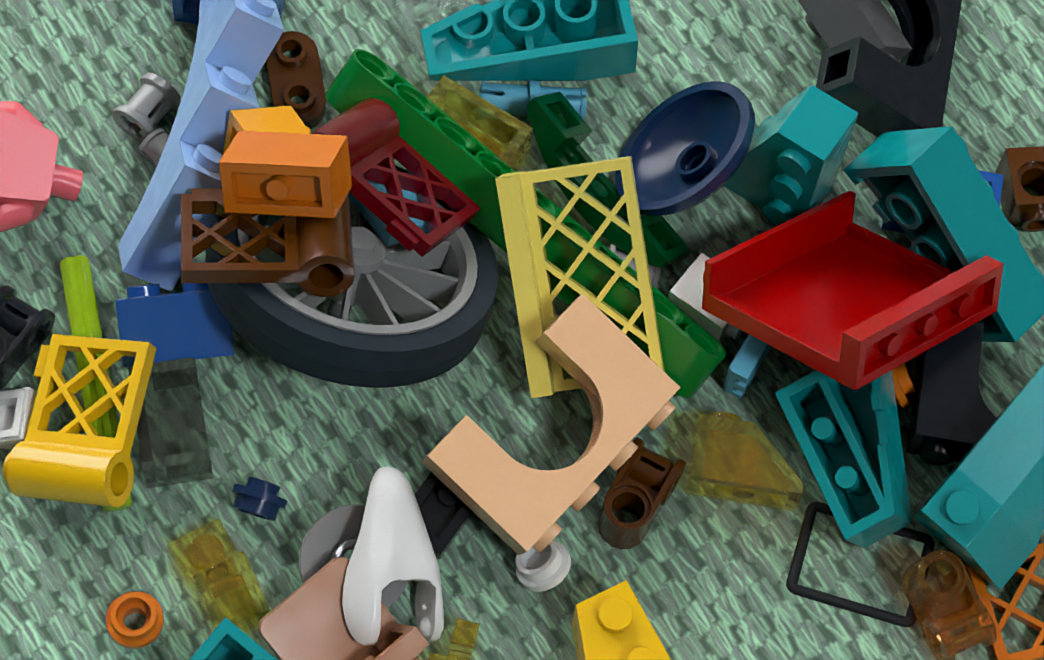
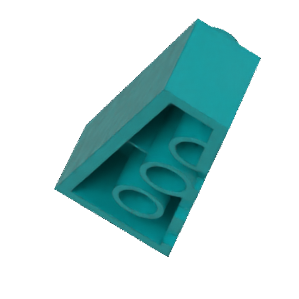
[843,126,1044,342]

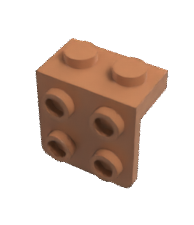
[258,557,430,660]

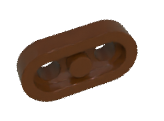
[266,31,326,129]

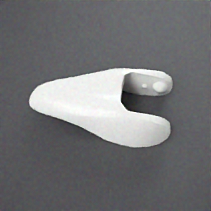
[342,467,444,645]

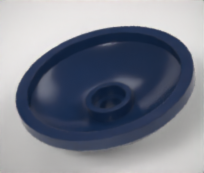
[615,81,755,216]

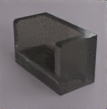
[128,357,213,489]

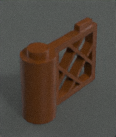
[181,188,355,297]

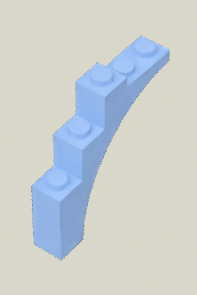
[118,0,284,292]

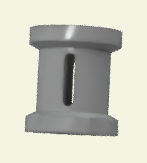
[112,72,181,143]

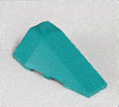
[913,364,1044,591]

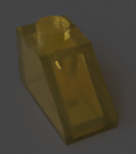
[685,412,803,512]

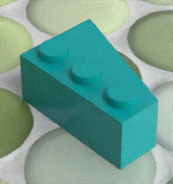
[724,85,859,226]

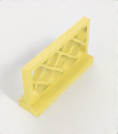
[495,156,665,398]

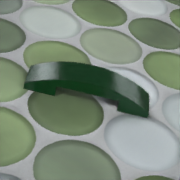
[527,92,692,268]

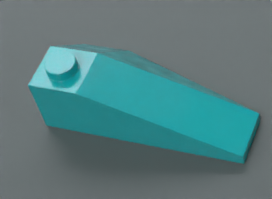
[420,0,638,81]

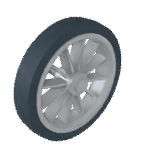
[205,165,498,388]

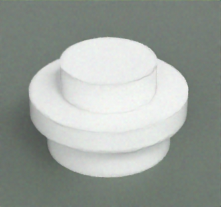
[515,540,571,592]

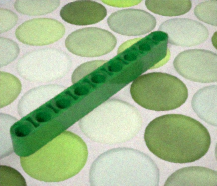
[325,49,726,398]

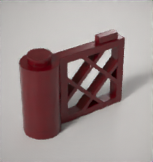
[310,98,481,257]

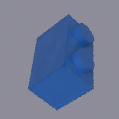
[115,283,234,367]

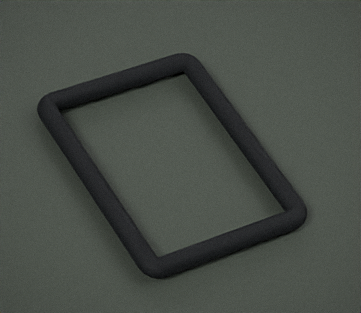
[786,501,935,627]

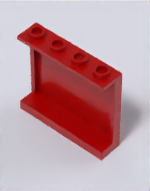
[702,190,1004,390]

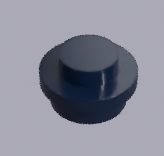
[232,477,288,521]

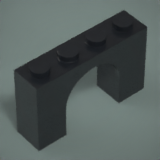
[816,0,962,137]
[906,322,997,465]

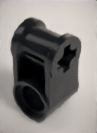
[0,285,55,390]

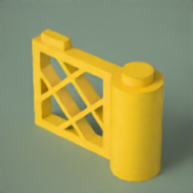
[3,334,157,508]

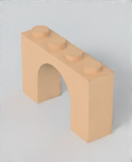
[421,293,681,555]

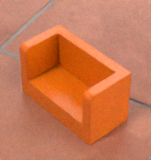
[219,131,352,218]

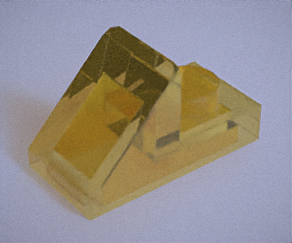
[168,518,270,633]

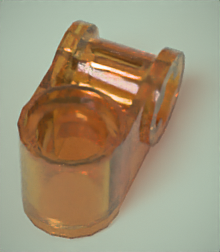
[902,550,997,660]

